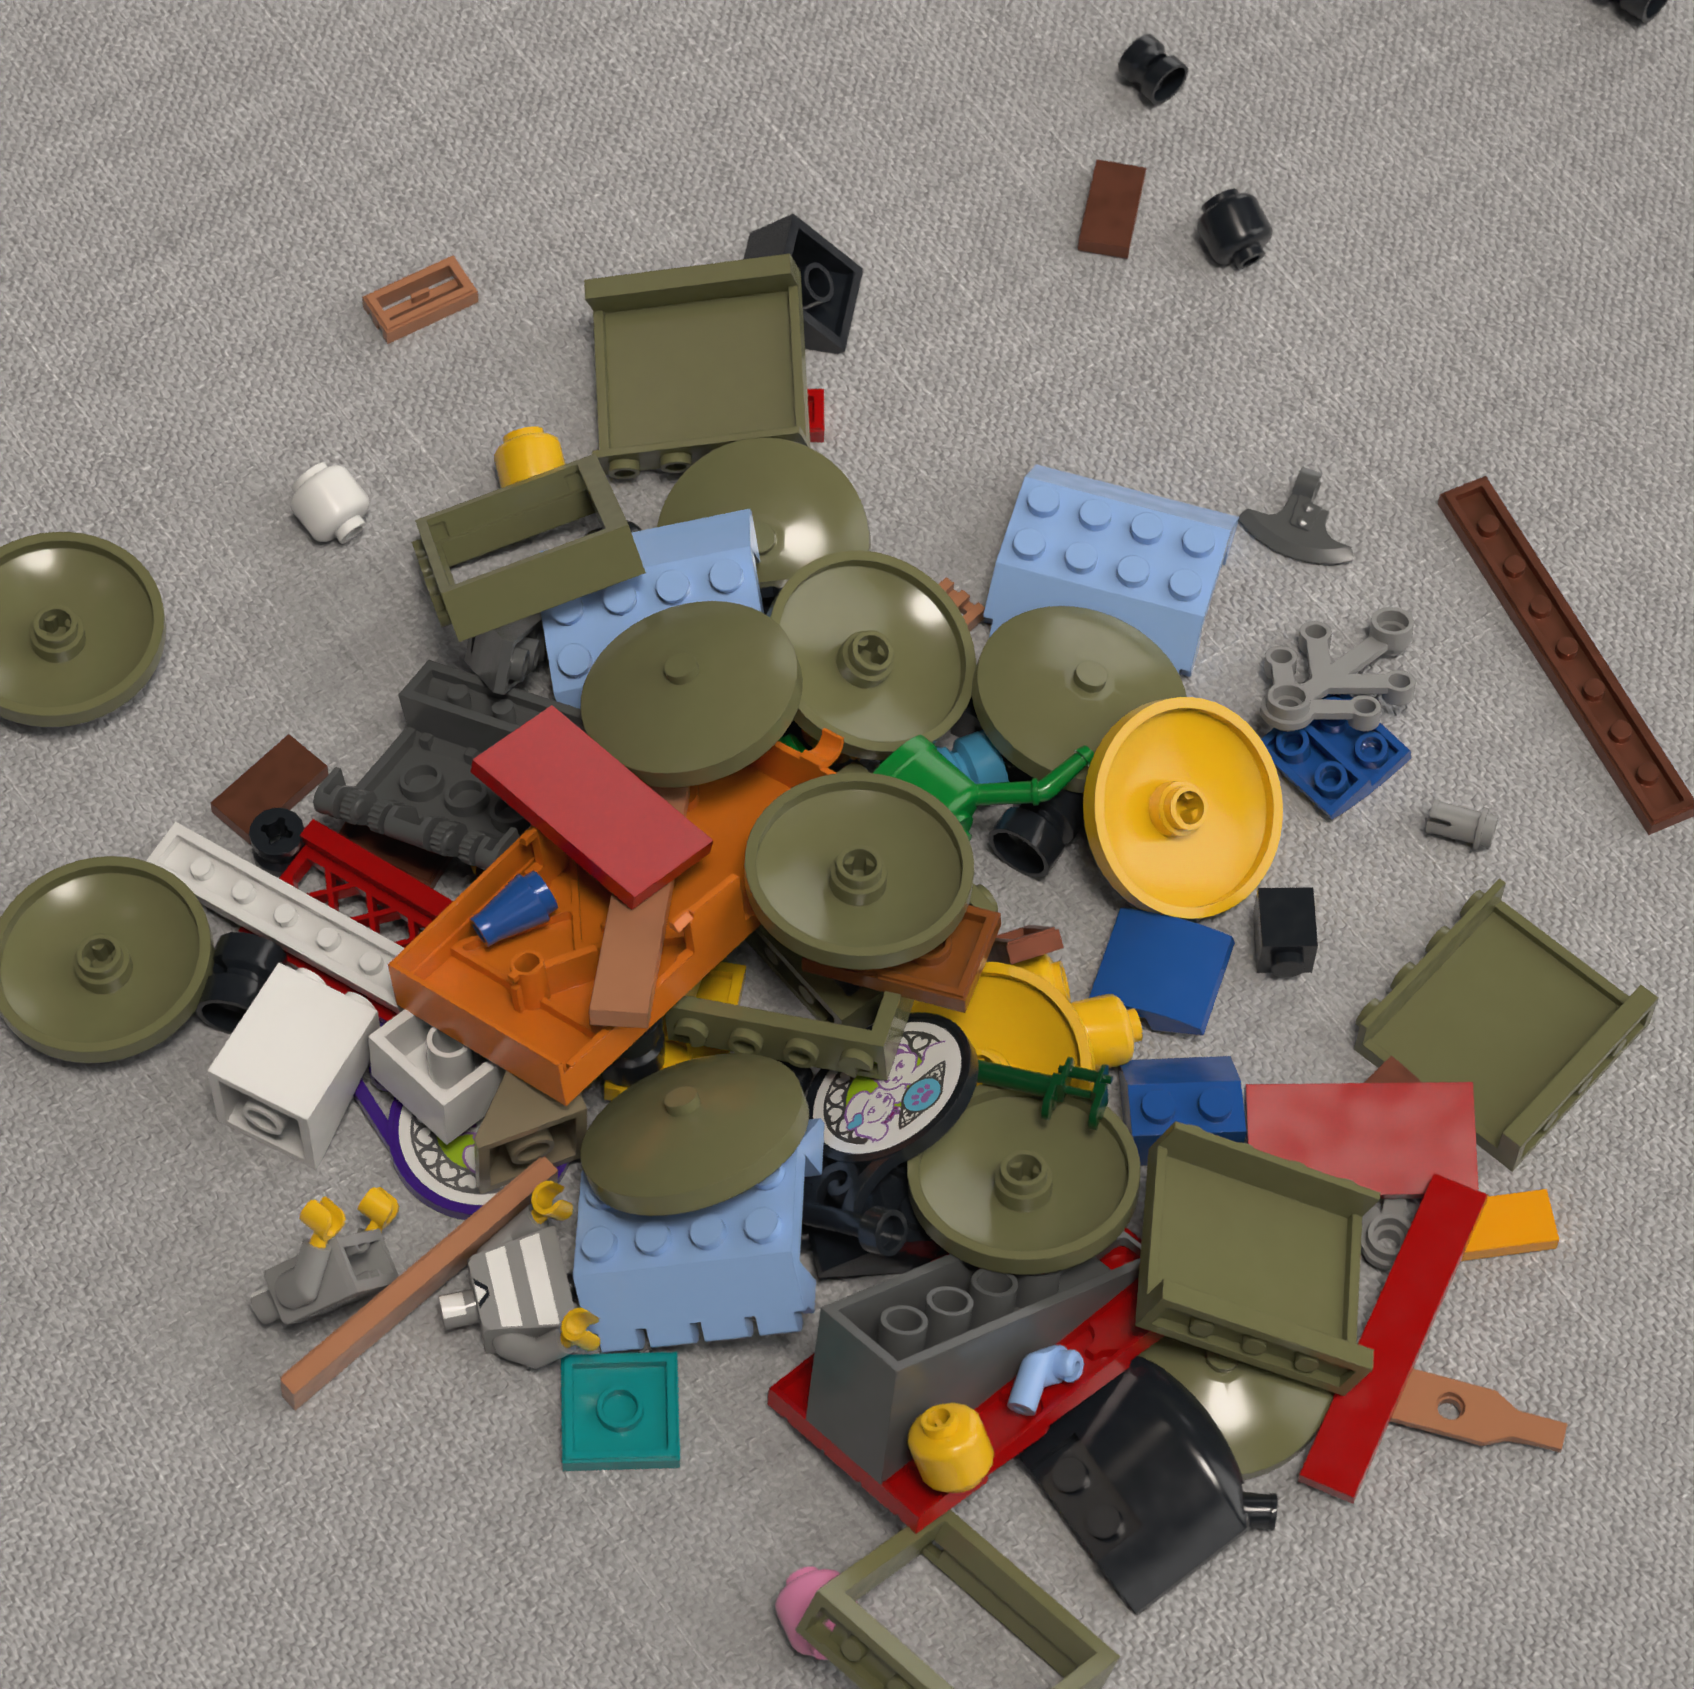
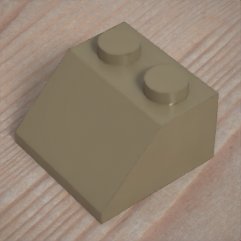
[474,1071,587,1195]

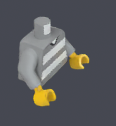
[438,1181,600,1368]
[251,1187,399,1326]

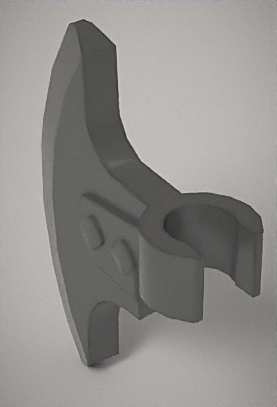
[1239,466,1353,565]

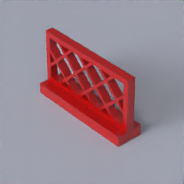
[238,819,453,1024]

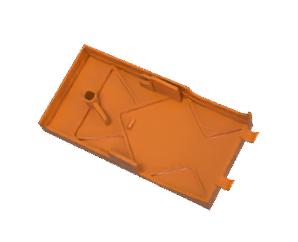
[388,728,844,1106]

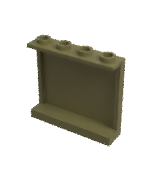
[584,254,811,479]
[1354,878,1658,1172]
[1135,1121,1380,1396]

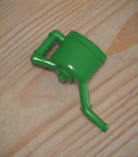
[873,734,1094,842]

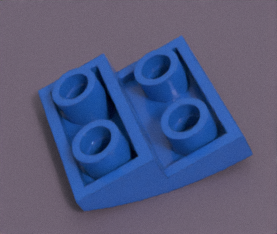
[1261,694,1412,820]
[1089,908,1235,1036]

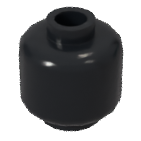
[1197,188,1273,269]

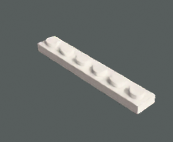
[146,822,405,1014]

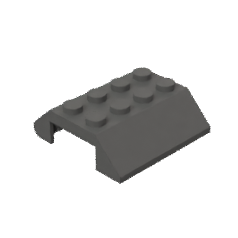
[313,660,587,870]

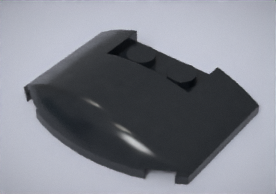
[1018,1356,1251,1615]

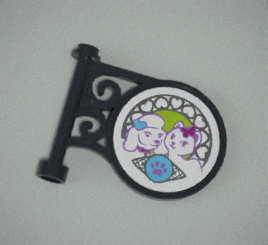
[802,1012,978,1256]

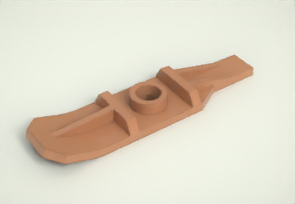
[1333,1369,1568,1453]

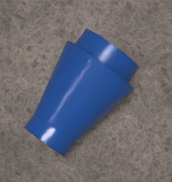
[469,870,558,947]

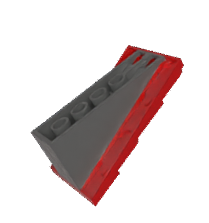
[767,1227,1164,1534]

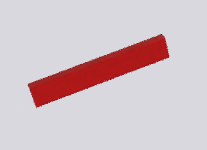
[1299,1173,1488,1504]

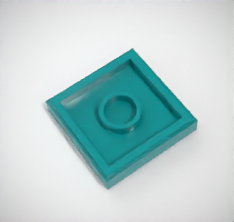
[561,1352,680,1471]

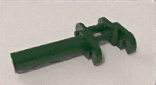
[977,1057,1113,1131]

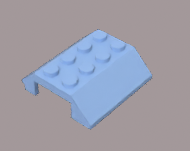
[983,464,1239,677]
[540,509,764,709]
[573,1118,825,1353]

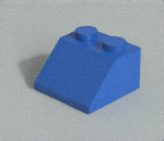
[1118,1056,1246,1166]

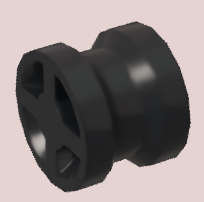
[249,808,305,877]

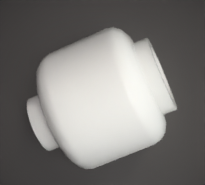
[290,463,370,544]

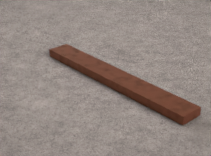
[1438,476,1694,835]

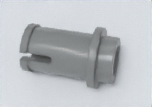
[1426,799,1498,850]

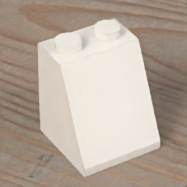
[207,963,380,1170]

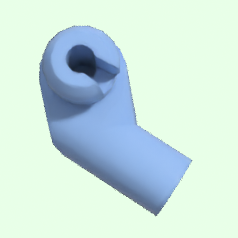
[1007,1345,1084,1416]

